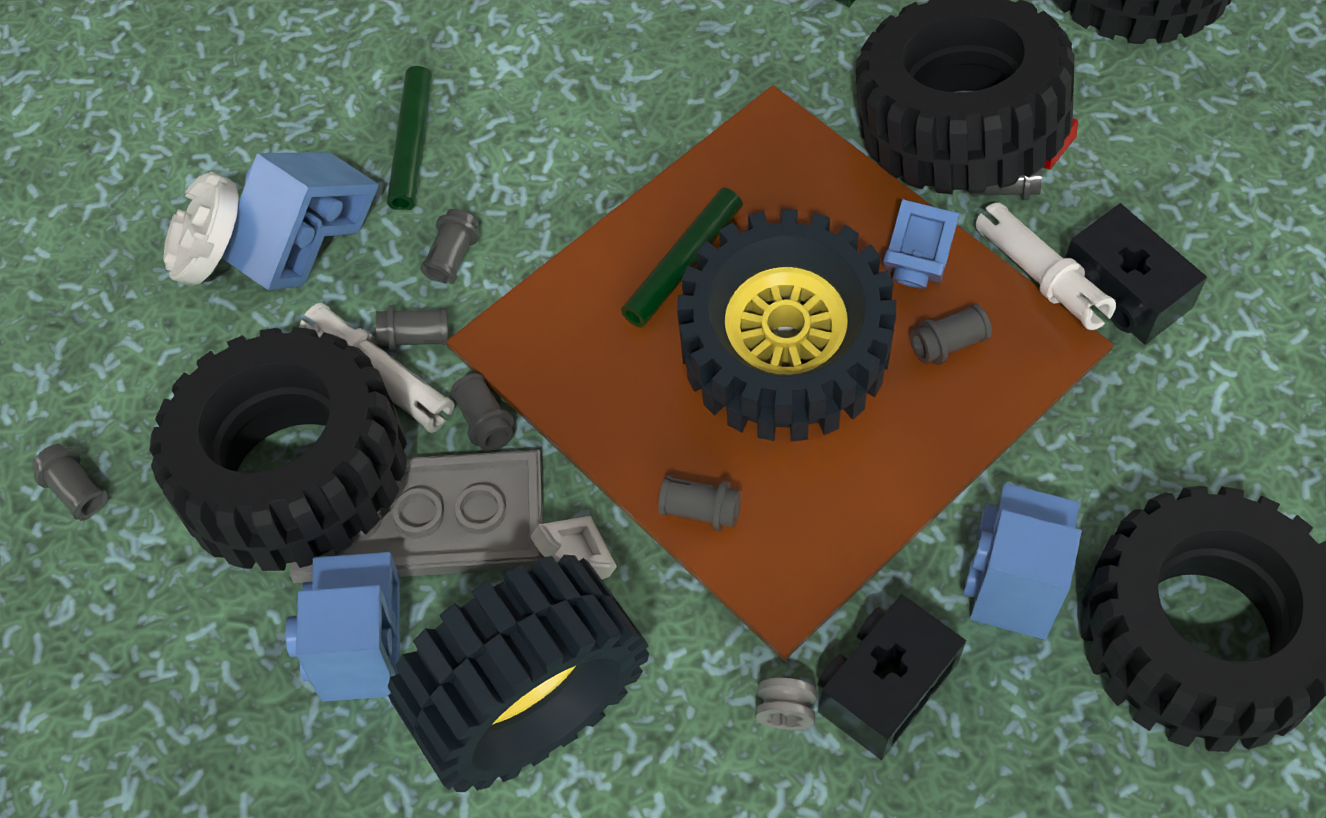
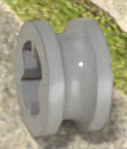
[755,678,817,730]

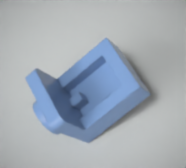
[883,199,959,289]

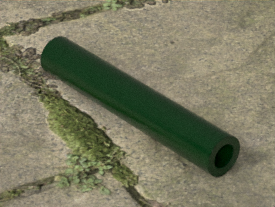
[387,66,432,210]
[621,188,743,328]

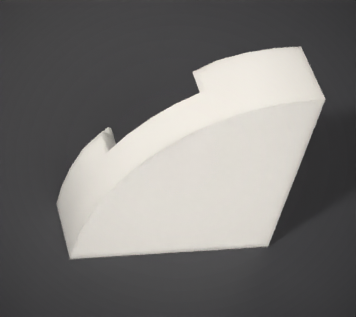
[530,516,617,579]

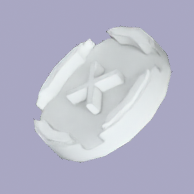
[163,172,239,286]

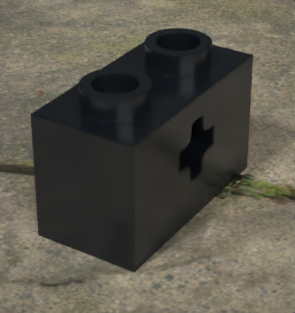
[1065,203,1207,345]
[817,594,967,761]

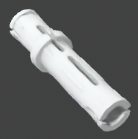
[976,202,1116,330]
[299,303,455,433]

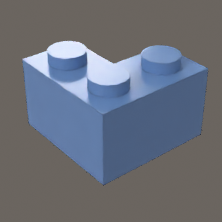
[222,152,379,290]
[963,483,1082,640]
[286,552,400,702]

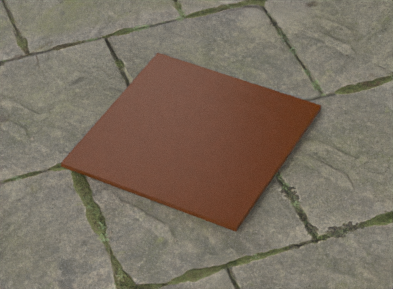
[446,85,1114,661]

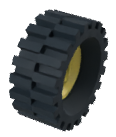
[677,209,896,441]
[388,554,649,792]

